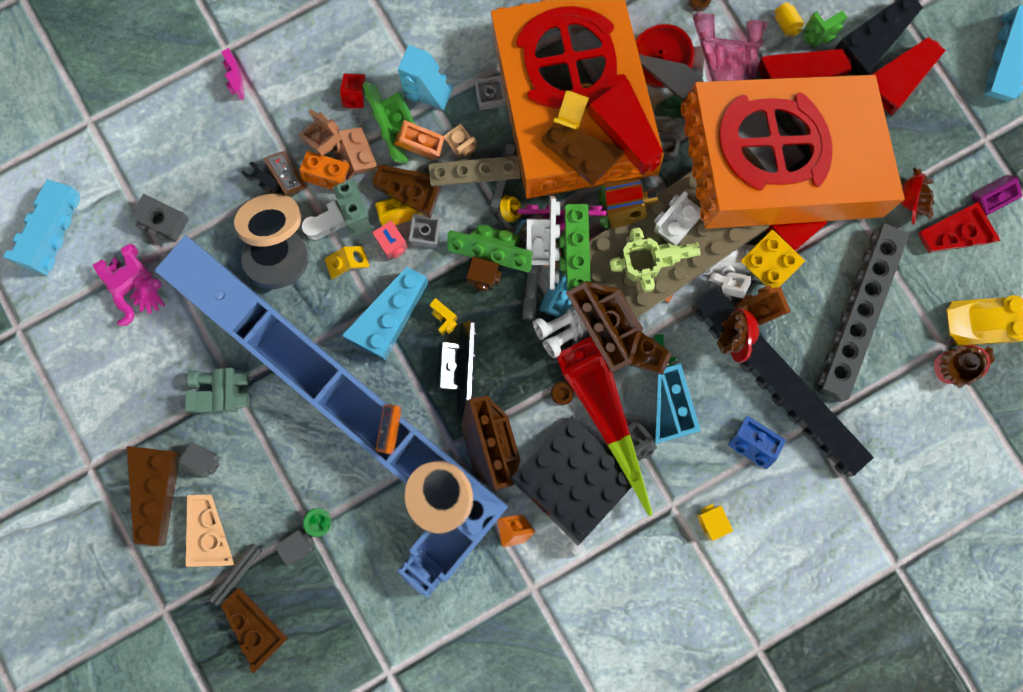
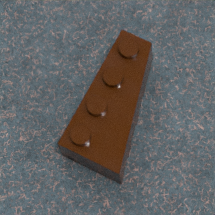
[127,446,181,546]

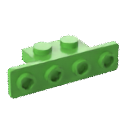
[362,82,415,164]
[558,204,590,291]
[447,225,533,272]

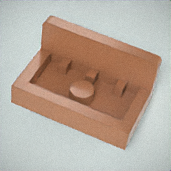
[298,109,342,156]
[332,127,378,180]

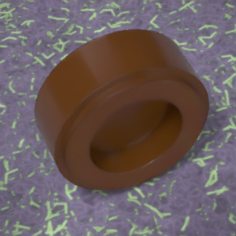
[689,0,711,12]
[551,382,574,406]

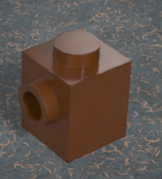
[467,257,502,291]

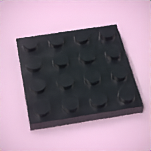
[510,416,632,545]

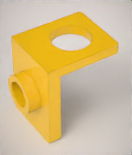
[553,91,589,129]
[325,246,369,279]

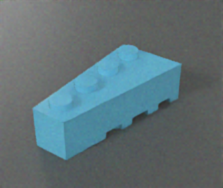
[983,5,1023,102]
[3,179,80,276]
[342,267,428,361]

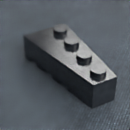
[834,0,923,76]

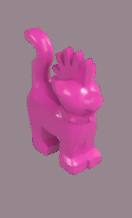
[93,244,165,326]

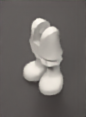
[533,306,588,358]

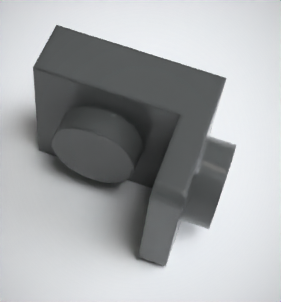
[628,420,657,461]

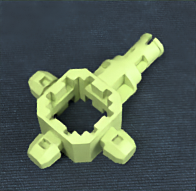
[609,228,700,293]

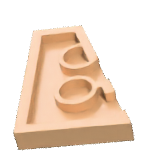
[186,495,235,567]

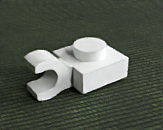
[709,272,751,298]

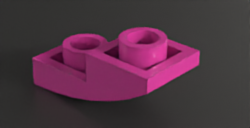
[221,48,245,100]

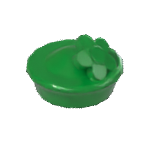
[303,508,331,537]

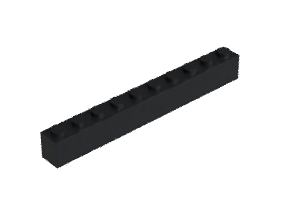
[692,286,874,477]

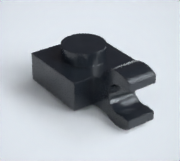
[242,162,282,194]

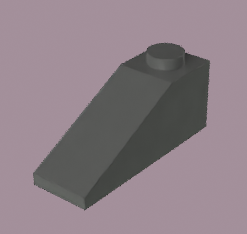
[639,55,704,102]

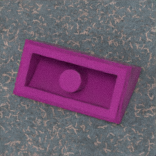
[971,175,1023,216]

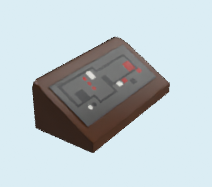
[263,151,307,198]

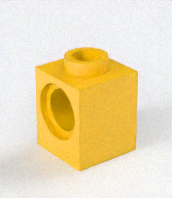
[696,503,733,541]

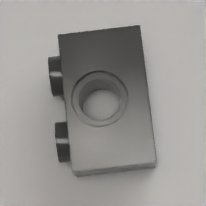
[130,193,189,242]

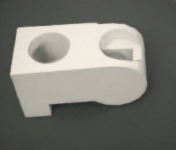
[302,201,346,240]

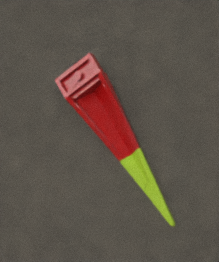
[557,336,653,516]

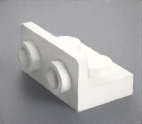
[654,191,700,245]

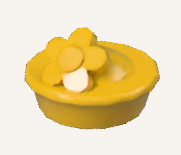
[499,195,522,223]

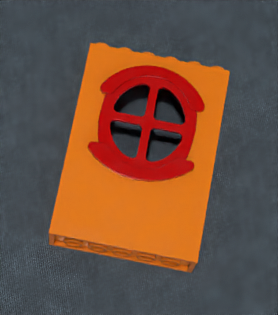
[491,0,664,199]
[681,75,905,229]

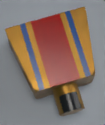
[604,179,659,229]

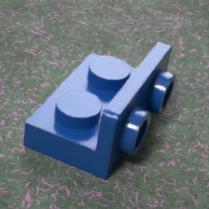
[728,415,786,469]

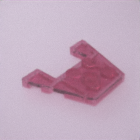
[693,12,767,81]

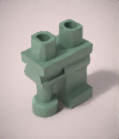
[333,179,372,238]
[185,368,250,414]

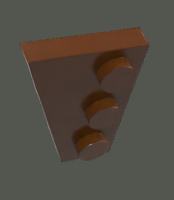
[541,123,625,186]
[372,164,442,219]
[628,333,671,375]
[221,587,289,674]

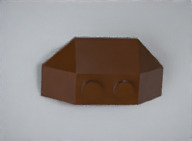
[566,281,643,372]
[461,395,521,491]

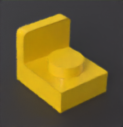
[430,298,457,336]

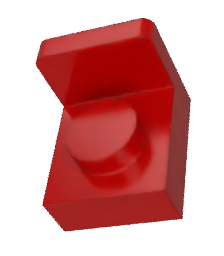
[340,73,366,109]

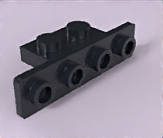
[437,321,476,413]

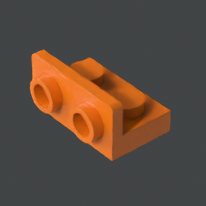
[299,151,349,191]

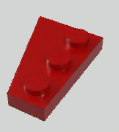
[918,202,1001,253]

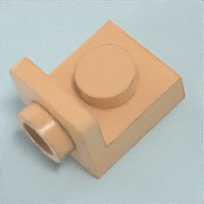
[444,124,477,159]

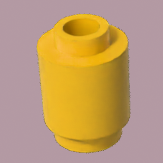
[774,2,804,37]

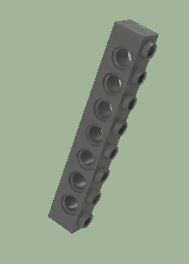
[817,223,910,402]

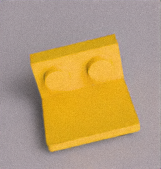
[741,229,805,288]

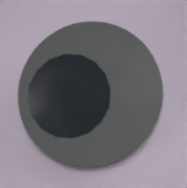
[241,233,309,289]

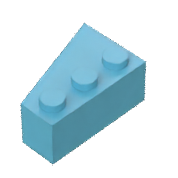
[398,45,454,111]
[655,364,701,444]

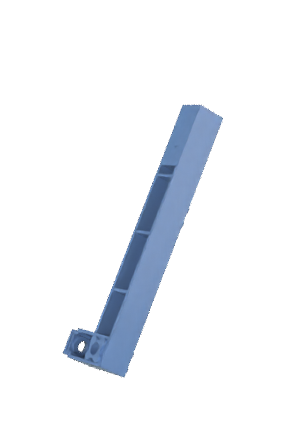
[154,235,509,597]

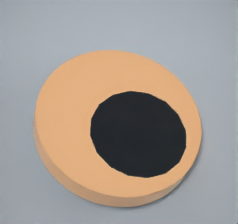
[234,194,301,247]
[405,461,473,533]

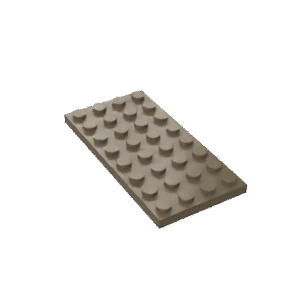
[589,172,770,319]

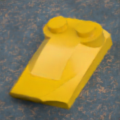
[946,295,1023,346]

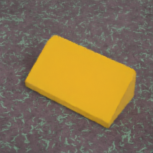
[375,198,423,226]

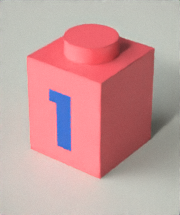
[372,220,408,260]

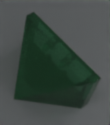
[654,95,685,119]

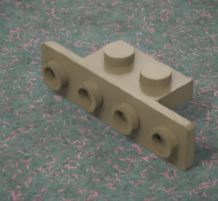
[429,156,520,187]

